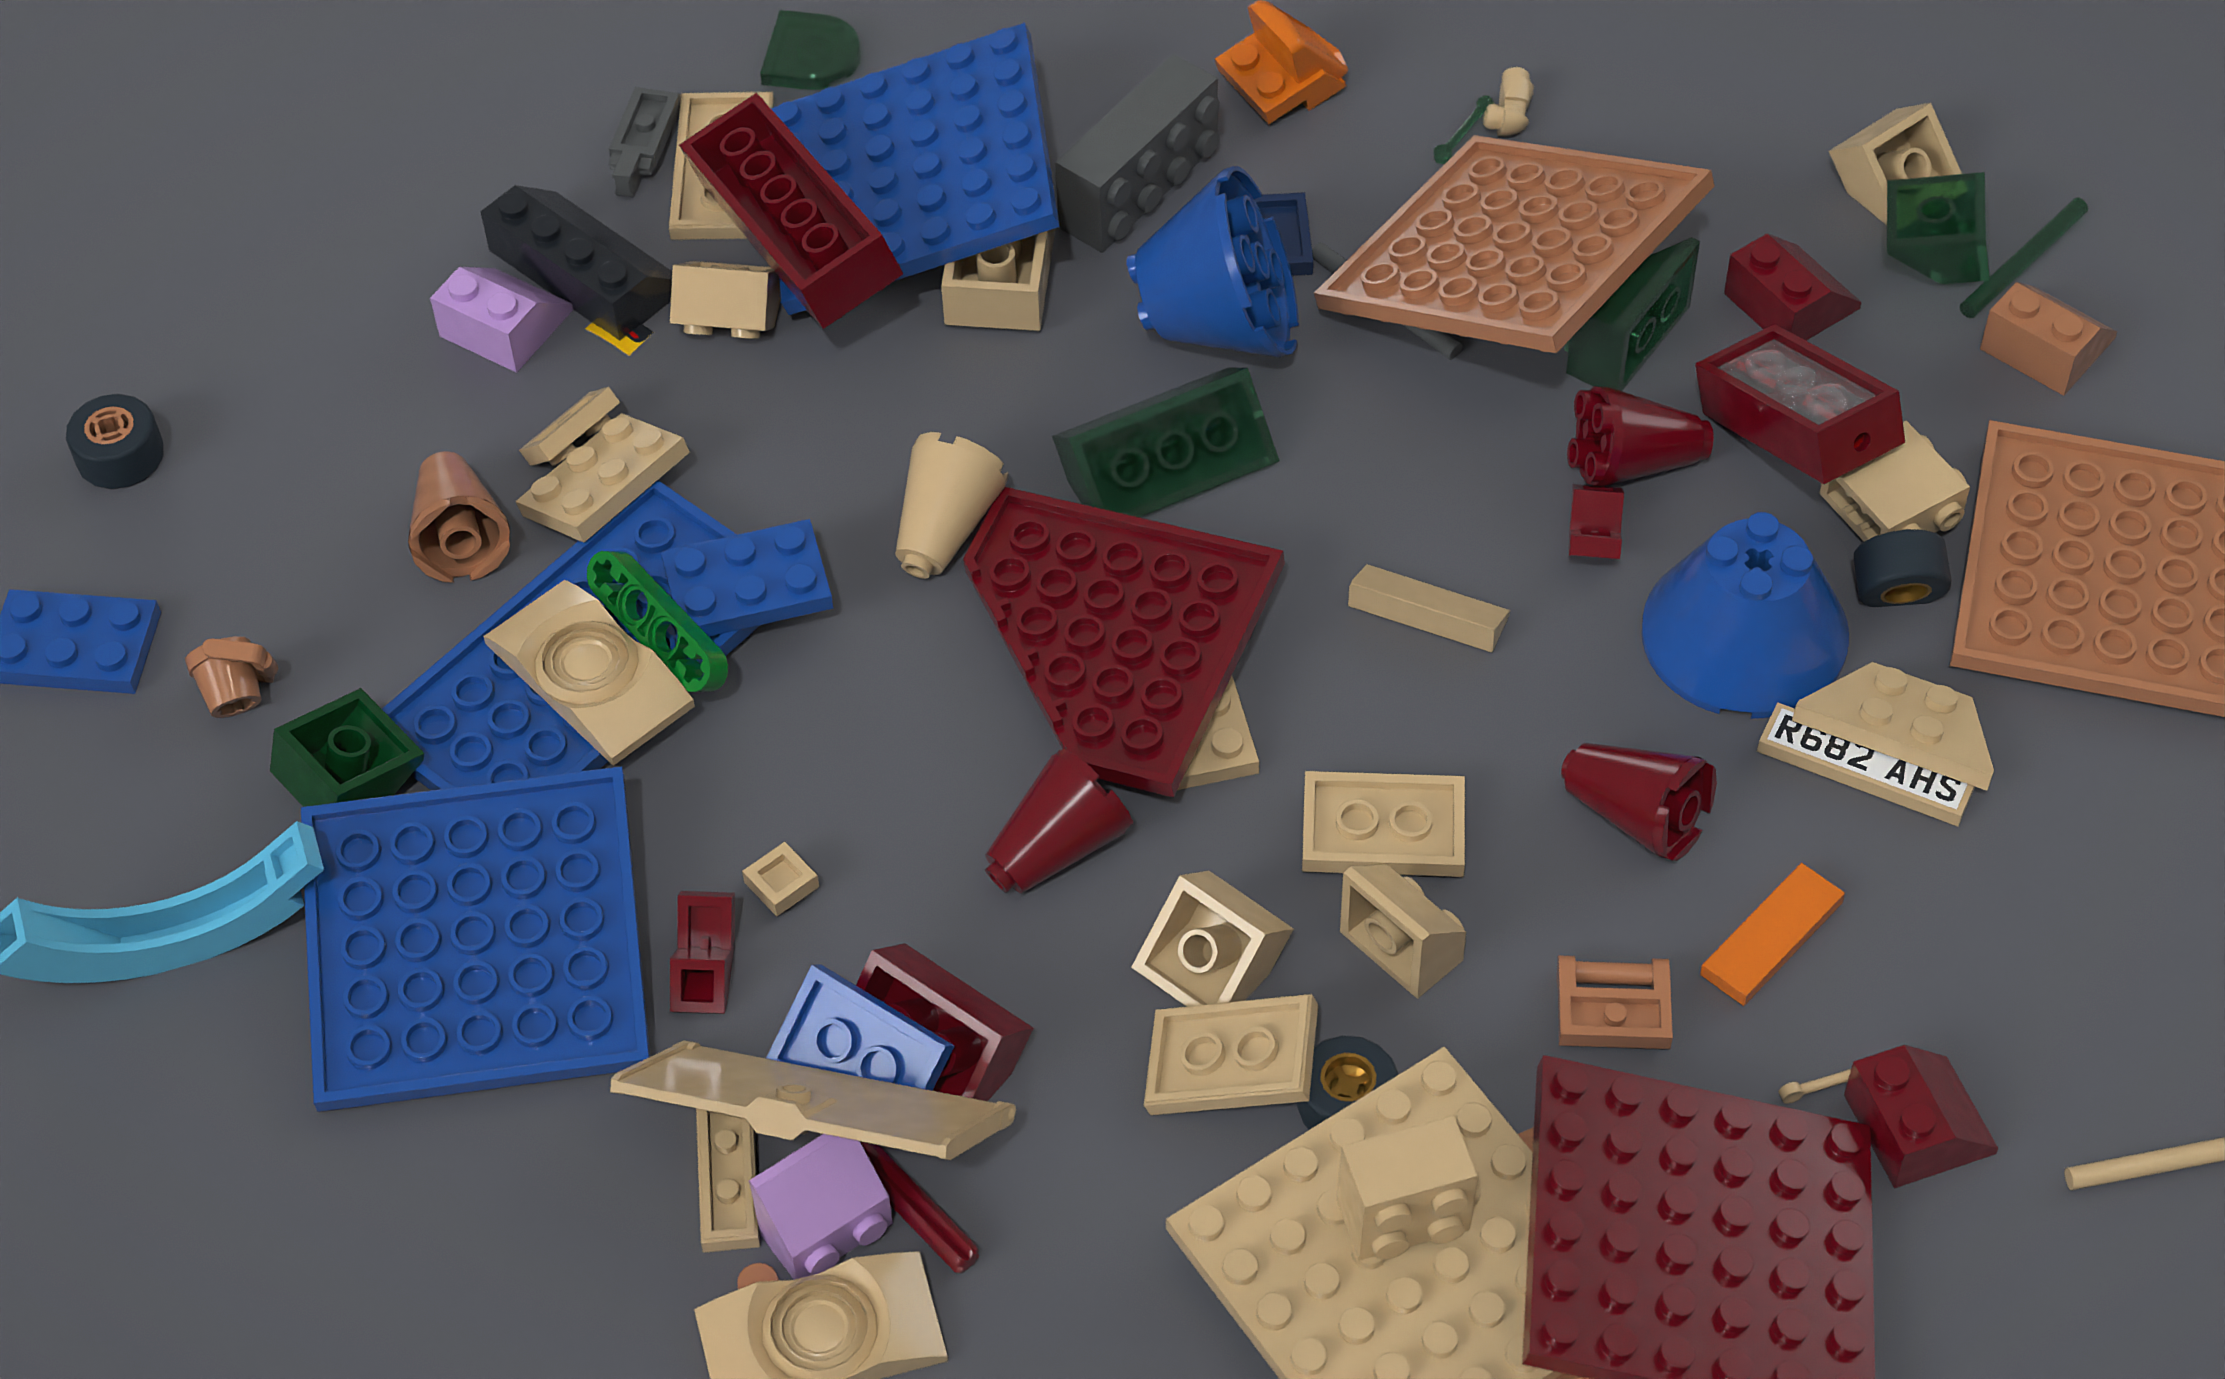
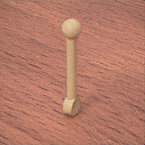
[1779,1069,1851,1104]

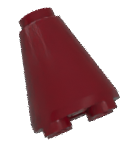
[1567,386,1714,486]

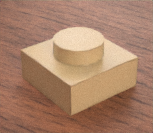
[742,842,819,917]

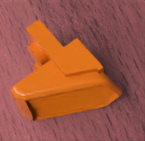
[1215,0,1348,125]

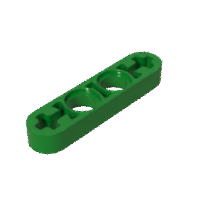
[587,551,728,692]

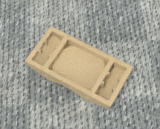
[483,580,695,766]
[694,1252,948,1379]

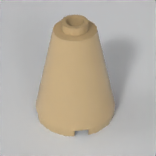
[895,432,1009,579]

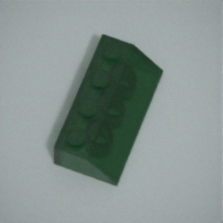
[1052,367,1280,517]

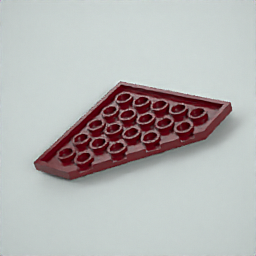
[963,487,1285,798]

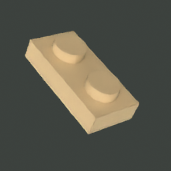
[519,387,620,466]

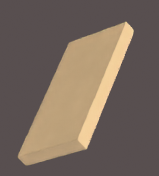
[669,92,774,240]

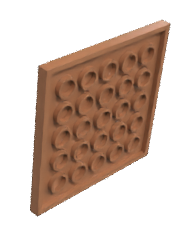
[1314,135,1715,353]
[1950,420,2225,717]

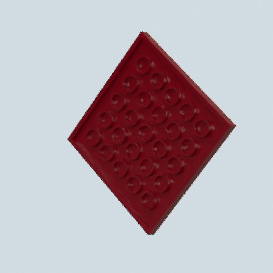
[1522,1055,1875,1379]

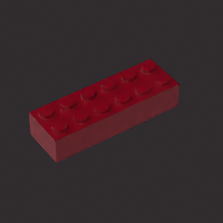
[679,92,903,329]

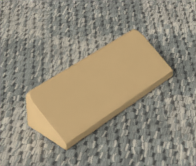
[1348,564,1510,653]

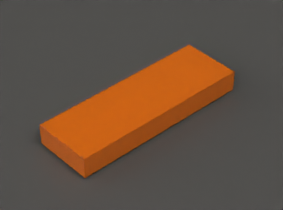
[1700,862,1845,1006]

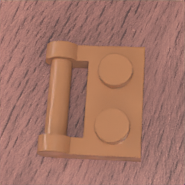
[1557,955,1673,1049]

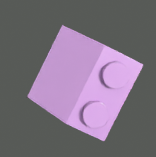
[430,267,573,373]
[749,1134,893,1280]

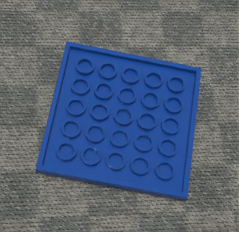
[771,22,1059,315]
[301,766,650,1112]

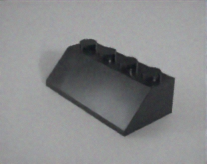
[480,185,672,341]

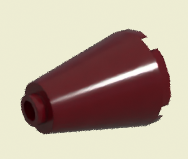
[1561,743,1717,861]
[985,748,1133,894]

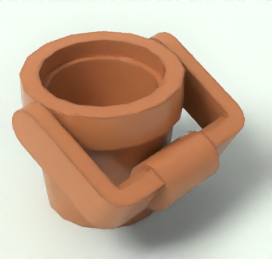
[185,636,278,718]

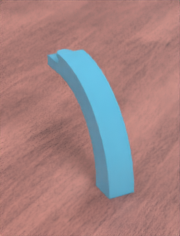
[0,821,324,983]

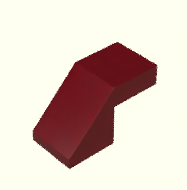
[1568,484,1624,559]
[670,891,735,1014]

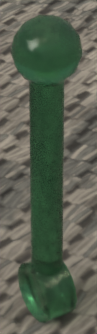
[1434,95,1494,164]

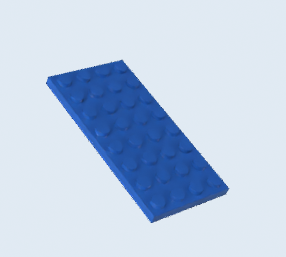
[382,480,760,791]

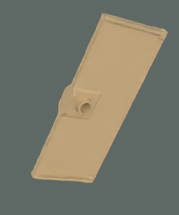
[610,1040,1016,1160]

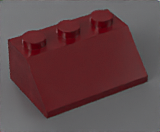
[856,943,1034,1101]

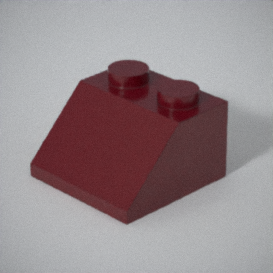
[1724,233,1862,341]
[1844,1045,1999,1189]

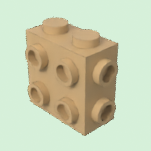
[1819,420,1970,542]

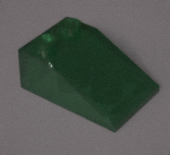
[1565,237,1700,391]

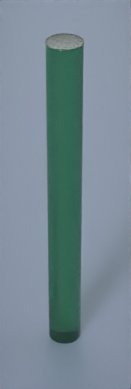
[1960,197,2088,318]

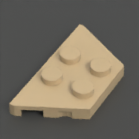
[1792,662,1994,791]

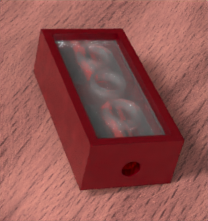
[1695,324,1906,485]

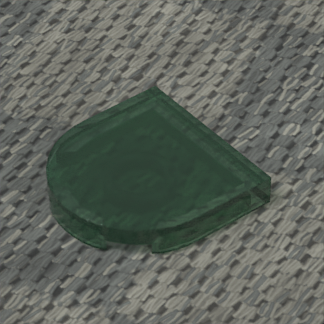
[760,10,861,90]

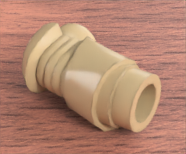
[1483,67,1534,136]

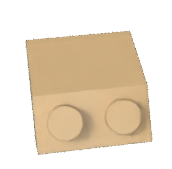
[1829,103,1968,232]
[670,261,781,338]
[1340,865,1466,999]
[1131,871,1294,1007]

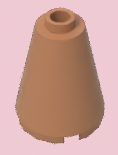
[408,451,510,582]

